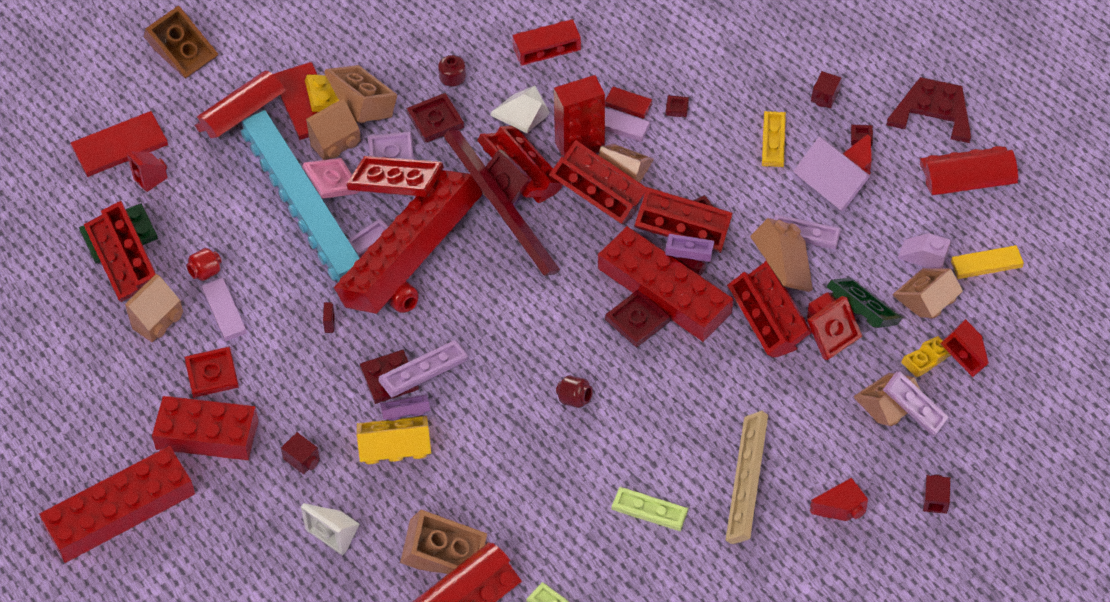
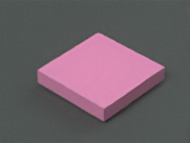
[302,158,360,199]

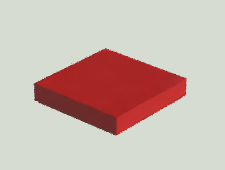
[807,296,863,360]
[184,346,239,398]

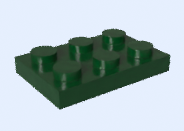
[79,203,158,264]
[827,278,902,328]

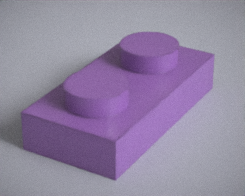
[665,234,714,262]
[380,395,430,421]

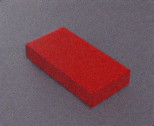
[605,86,652,119]

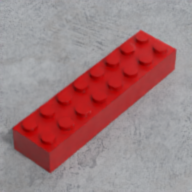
[333,170,483,314]

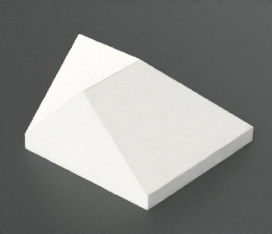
[490,86,549,133]
[301,503,359,556]

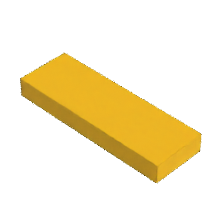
[762,111,786,167]
[951,245,1024,279]

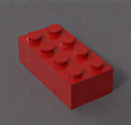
[554,75,605,157]
[152,396,259,461]

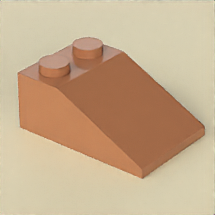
[324,65,397,123]
[750,218,813,292]
[400,510,487,574]

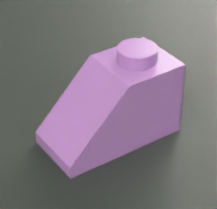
[898,233,951,269]

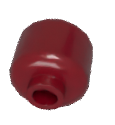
[438,55,466,87]
[556,375,593,408]

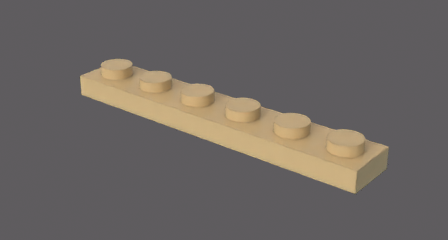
[726,411,768,544]

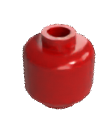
[186,248,222,281]
[387,281,419,313]

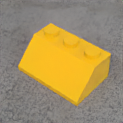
[357,415,431,464]

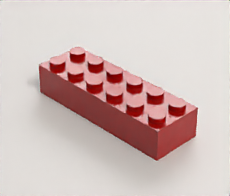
[598,226,733,342]
[39,446,195,563]

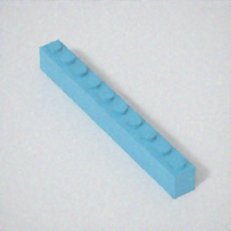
[241,110,360,282]

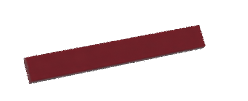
[443,130,560,276]

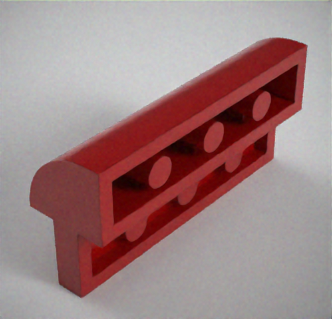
[194,70,286,138]
[477,126,563,203]
[549,140,647,225]
[920,146,1018,195]
[634,187,733,253]
[84,201,156,302]
[727,261,812,357]
[412,542,522,602]

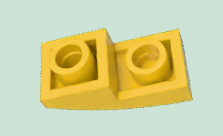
[901,336,951,378]

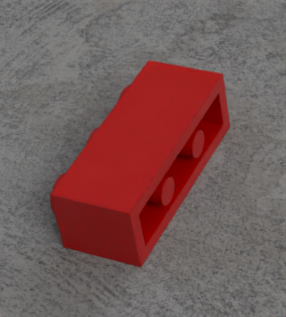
[512,19,581,66]

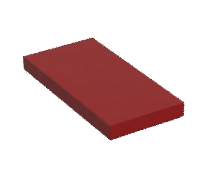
[273,62,318,140]
[70,111,168,177]
[346,156,444,197]

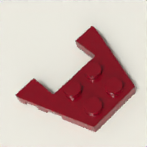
[886,77,971,143]

